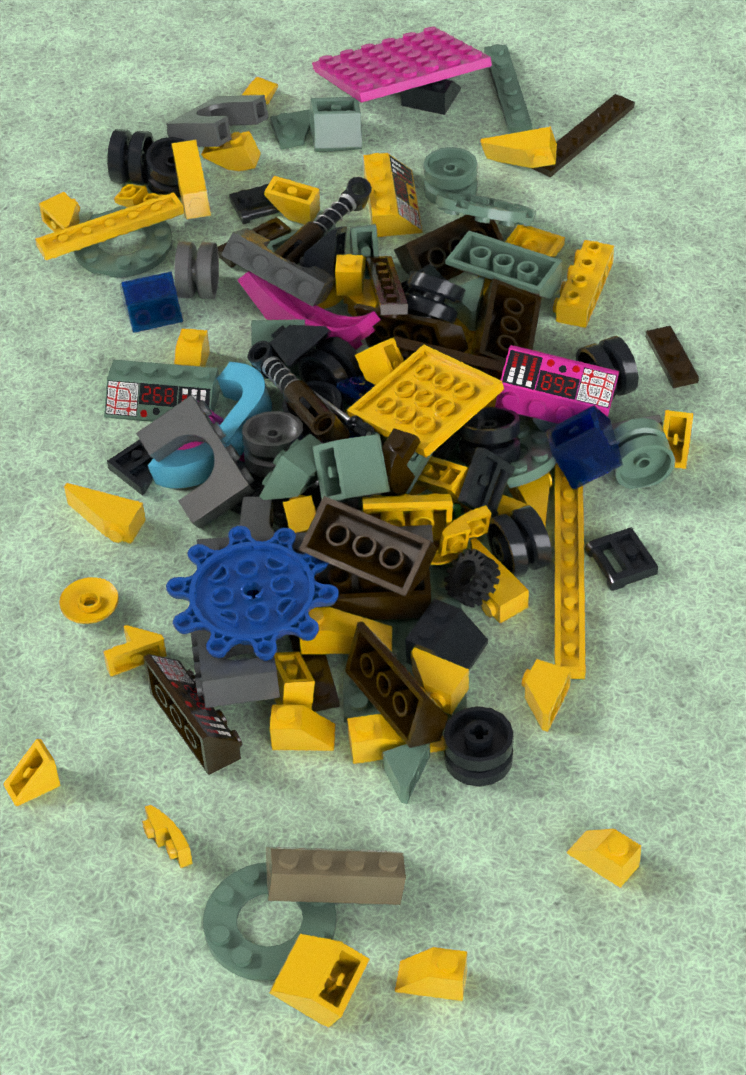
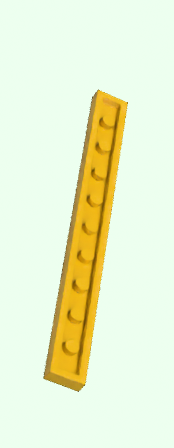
[555,454,586,679]

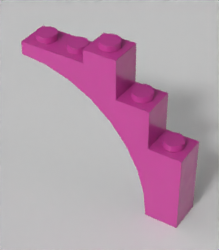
[238,271,381,350]

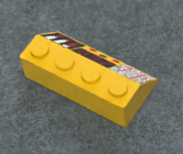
[363,153,423,237]

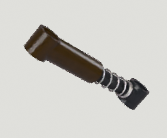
[274,177,372,265]
[247,341,350,444]

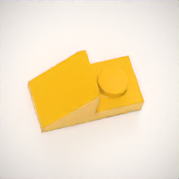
[103,625,167,677]

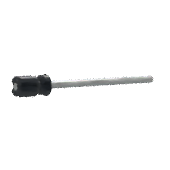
[296,378,375,437]

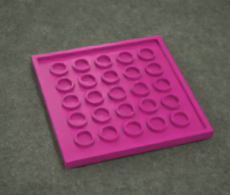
[312,26,492,103]

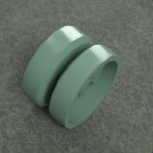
[423,147,478,204]
[605,418,676,489]

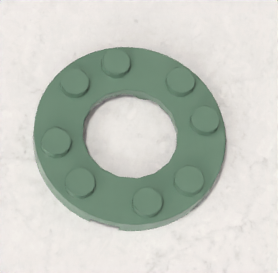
[436,192,536,227]
[74,206,173,278]
[446,425,557,488]
[203,862,337,981]

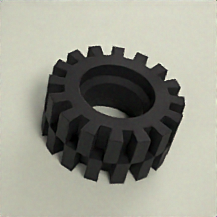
[444,549,500,607]

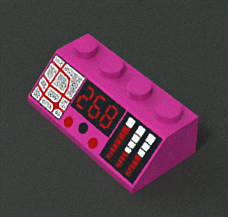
[495,345,619,435]

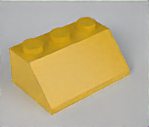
[362,493,453,540]

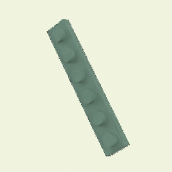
[484,44,532,134]

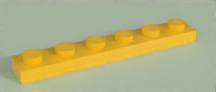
[35,192,185,261]

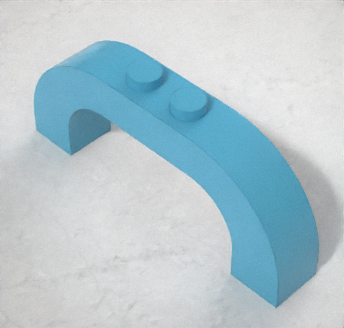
[148,362,272,488]

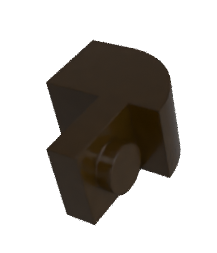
[381,428,421,496]

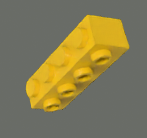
[553,240,614,328]

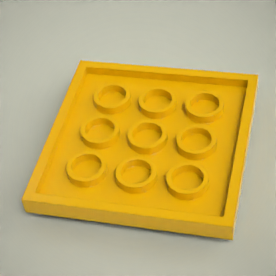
[347,345,504,458]

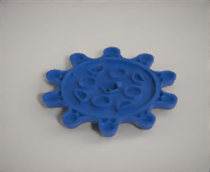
[166,526,339,661]

